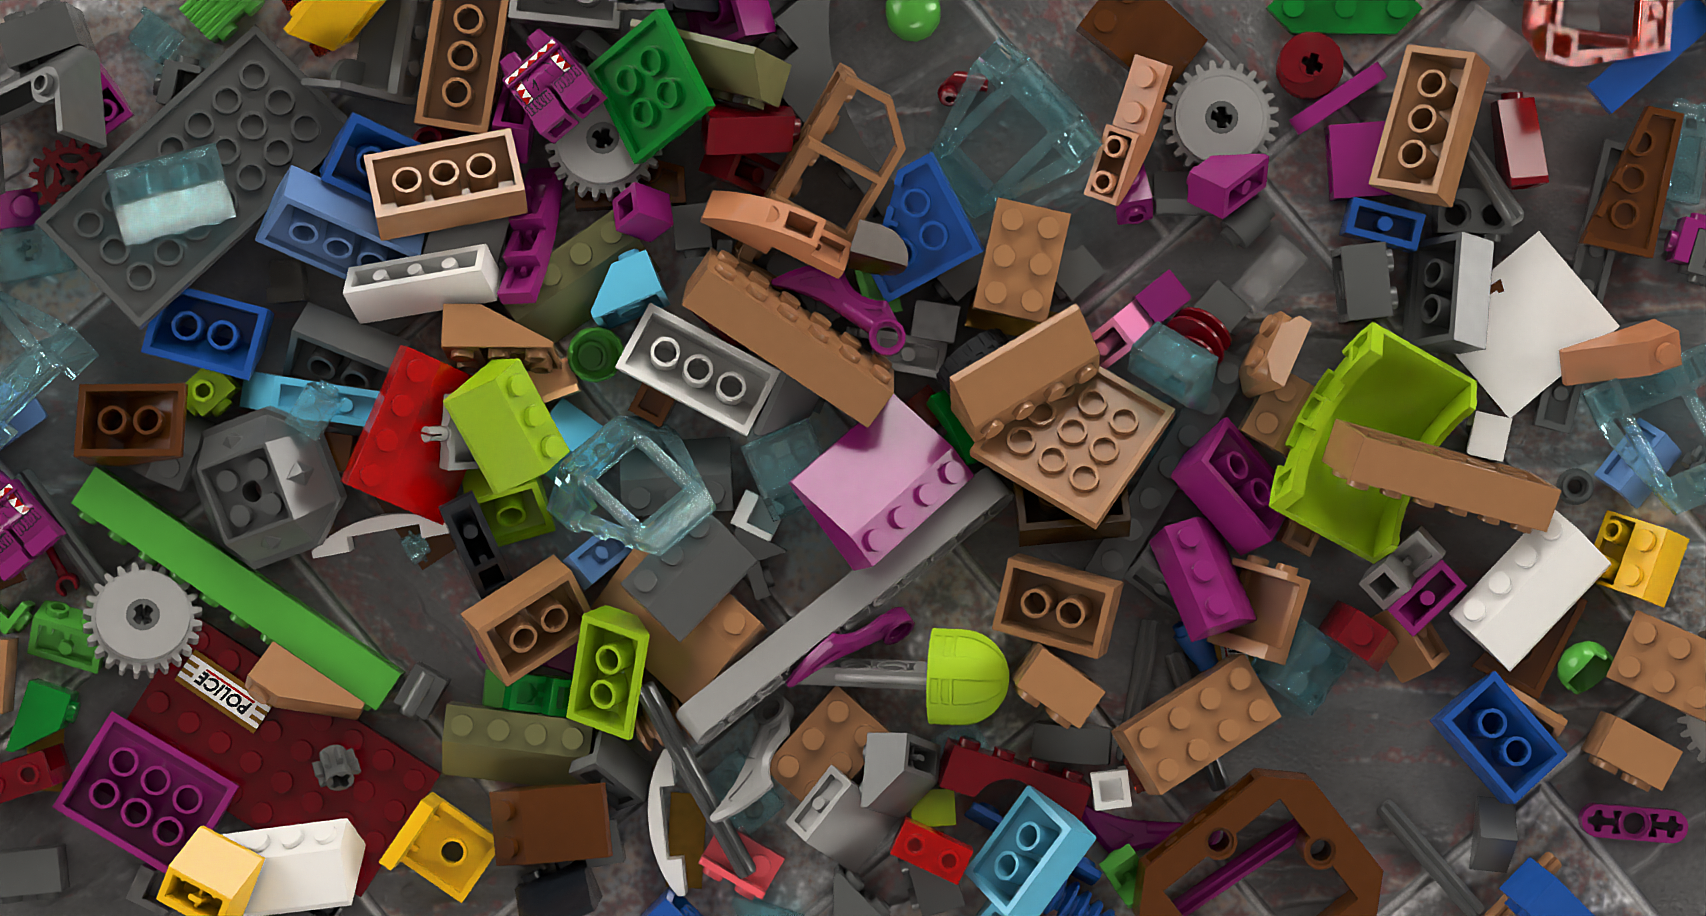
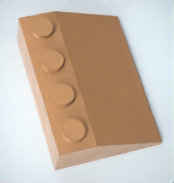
[591,525,768,704]

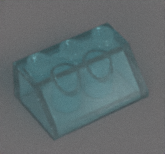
[106,143,236,245]

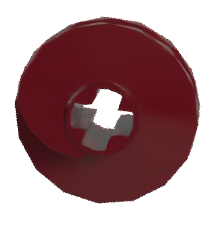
[1276,32,1344,100]
[1163,307,1232,376]

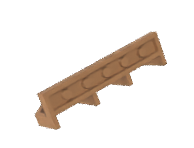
[732,63,906,291]

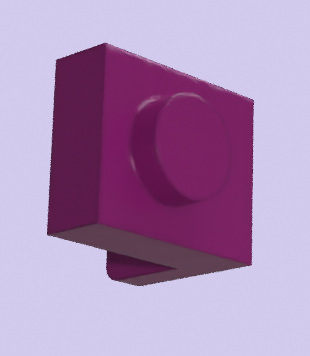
[1115,162,1153,225]
[0,188,42,233]
[1664,213,1706,265]

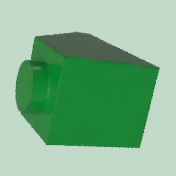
[6,678,81,753]

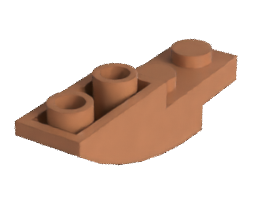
[1084,54,1173,206]
[700,190,852,279]

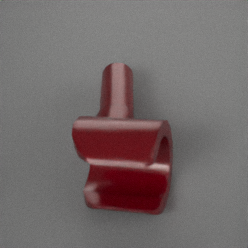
[46,546,80,597]

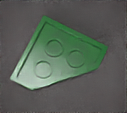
[1266,0,1423,36]

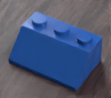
[319,112,422,203]
[141,288,275,381]
[1429,671,1568,804]

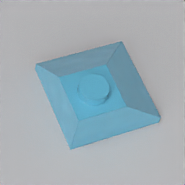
[590,249,671,330]

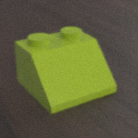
[462,468,556,547]

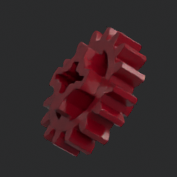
[29,138,103,208]

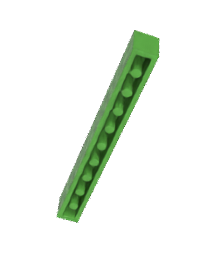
[71,466,406,711]

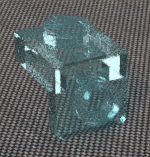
[284,380,345,441]

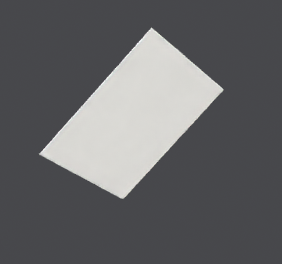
[1455,231,1620,418]

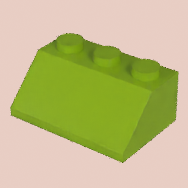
[443,359,570,494]
[566,605,650,741]

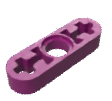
[1289,61,1388,136]
[1578,802,1688,843]

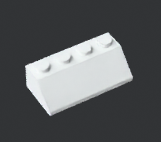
[615,303,780,437]
[1449,510,1612,671]
[221,818,366,916]

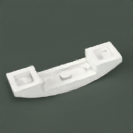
[312,511,449,558]
[648,747,688,897]

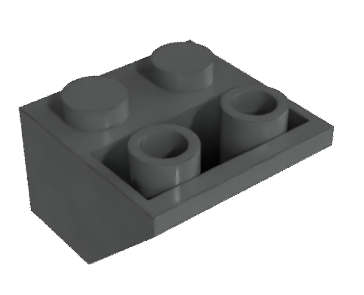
[859,732,941,818]
[833,864,891,916]

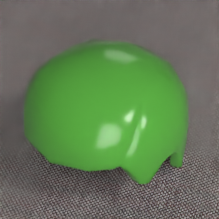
[885,0,941,42]
[566,326,624,383]
[1557,641,1614,694]

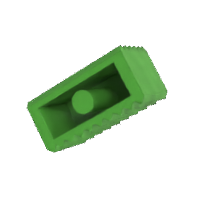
[179,0,265,44]

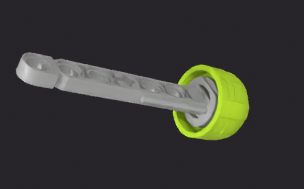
[783,628,1009,725]

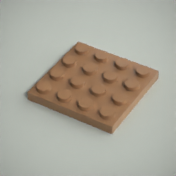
[970,366,1175,529]

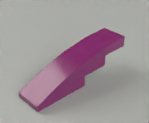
[497,167,564,304]

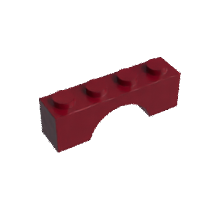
[937,735,1092,821]

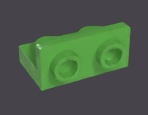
[27,600,104,674]

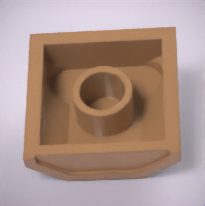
[1238,311,1312,398]

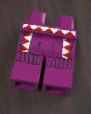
[499,29,608,144]
[0,470,67,581]

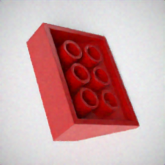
[340,345,472,525]

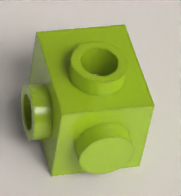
[186,369,242,418]

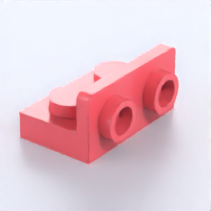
[698,828,785,900]

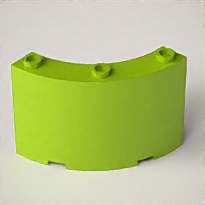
[1269,322,1477,564]

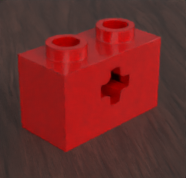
[890,815,974,885]

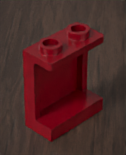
[0,743,73,803]

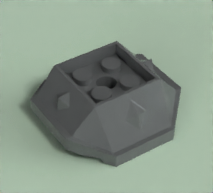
[191,406,347,570]

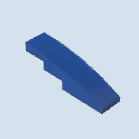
[1585,0,1706,115]

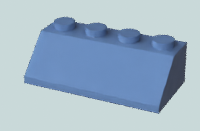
[255,165,425,280]

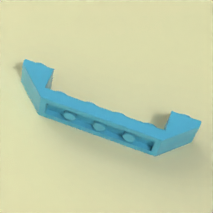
[240,371,380,427]

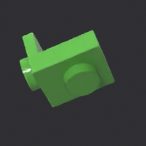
[0,600,36,635]
[1099,843,1139,908]

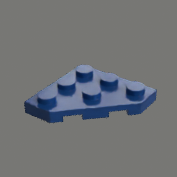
[871,152,985,303]

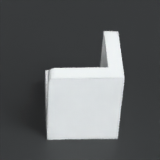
[1466,411,1512,462]
[730,489,786,542]
[1090,766,1132,811]

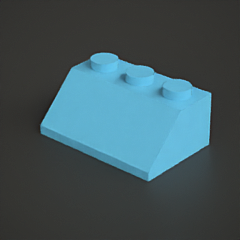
[964,785,1097,916]

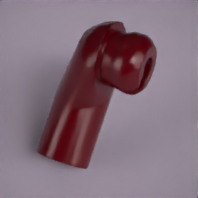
[937,71,989,107]

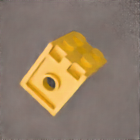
[379,791,495,903]

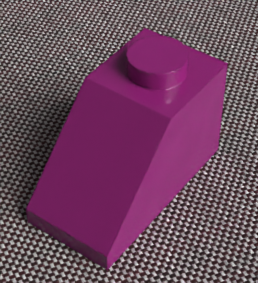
[492,84,535,164]
[1187,153,1269,219]
[1387,559,1467,637]

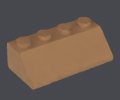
[1369,44,1490,208]
[363,128,528,241]
[950,303,1100,443]

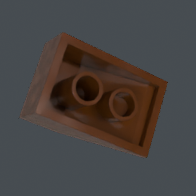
[1076,0,1208,97]
[73,383,188,466]
[489,782,613,866]

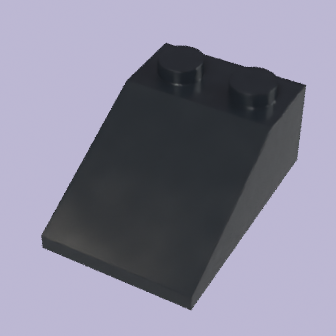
[515,859,603,916]

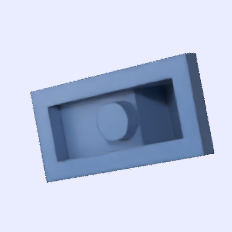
[562,521,634,590]

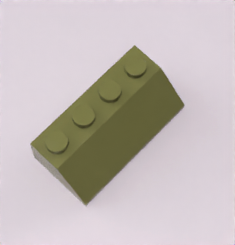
[630,18,792,110]
[504,210,661,344]
[442,701,596,785]

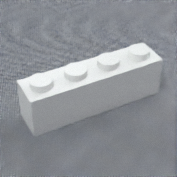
[343,244,502,324]

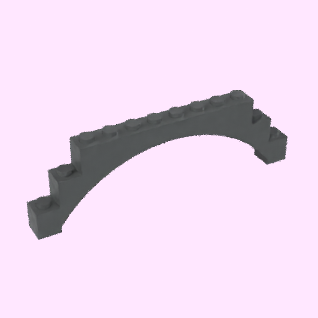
[775,0,1106,303]

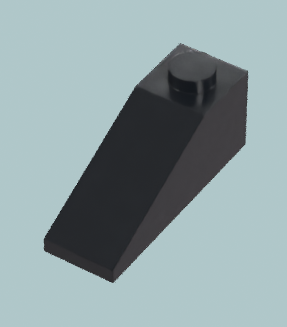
[438,490,513,599]

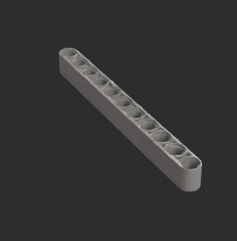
[676,467,1014,745]

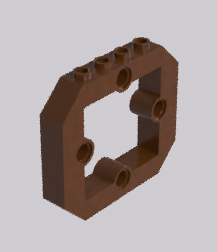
[1132,768,1383,916]

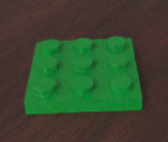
[586,8,716,164]

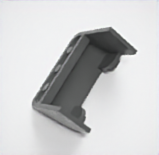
[301,0,434,105]
[0,45,107,195]

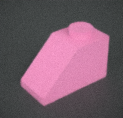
[1091,299,1158,369]

